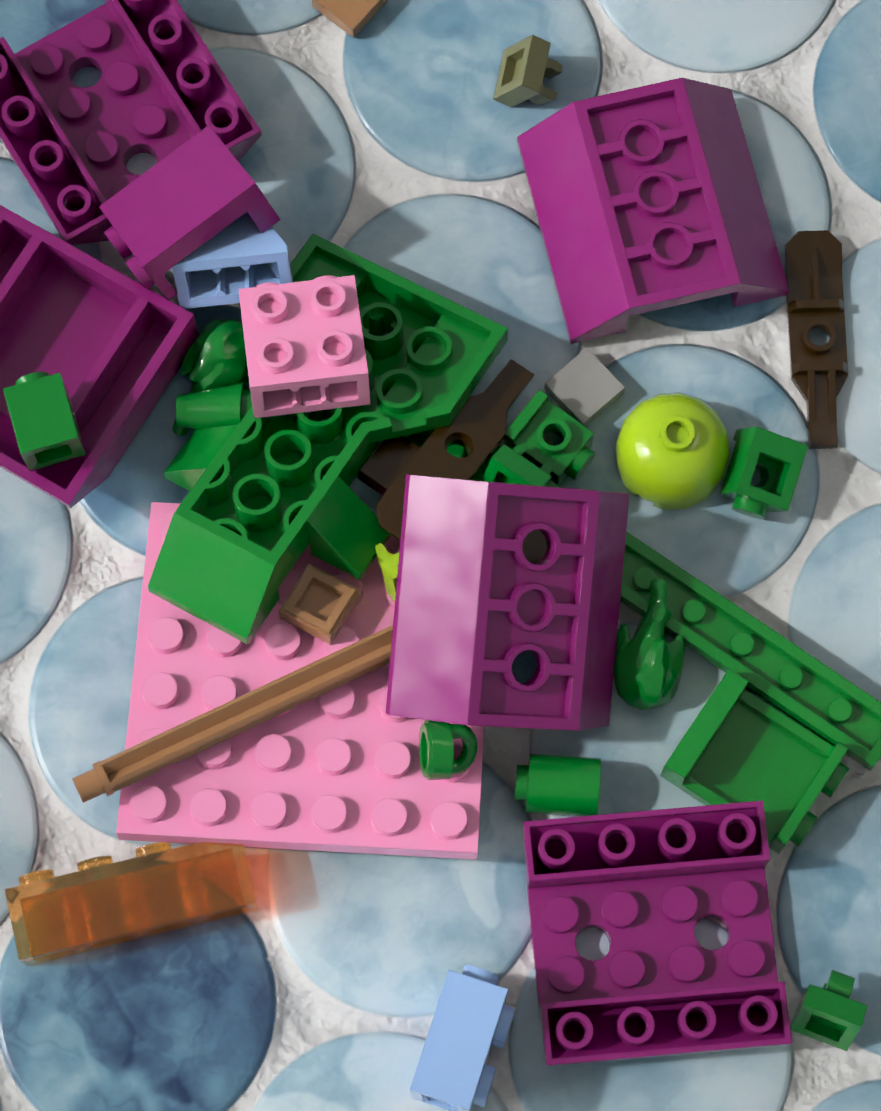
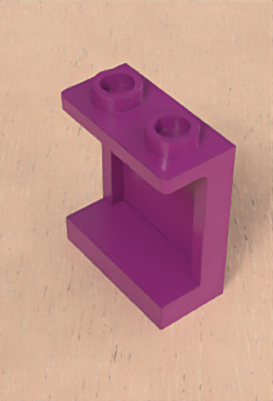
[99,125,281,300]

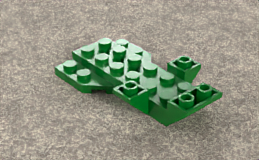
[148,234,508,645]

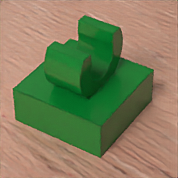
[482,444,553,486]
[790,970,867,1051]

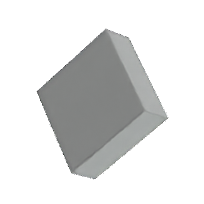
[544,348,625,427]

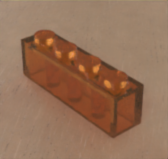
[5,842,260,966]

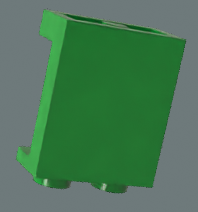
[660,669,850,854]

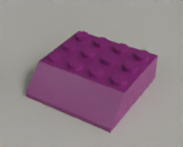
[0,205,199,508]

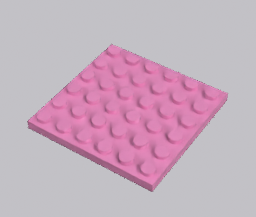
[116,502,484,860]

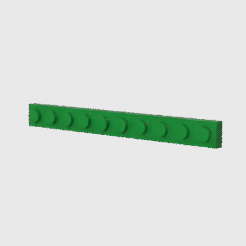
[404,429,881,771]

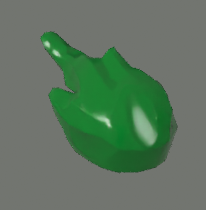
[172,319,249,436]
[613,578,685,710]

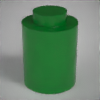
[515,753,601,816]

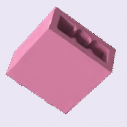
[238,275,370,418]

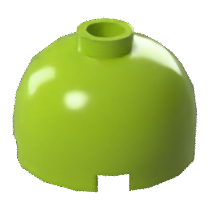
[615,392,730,510]

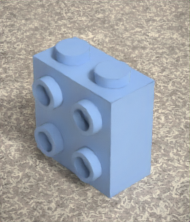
[410,965,515,1111]

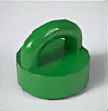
[419,720,478,780]

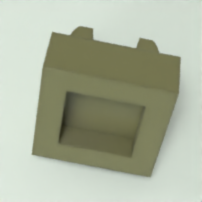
[493,34,563,108]

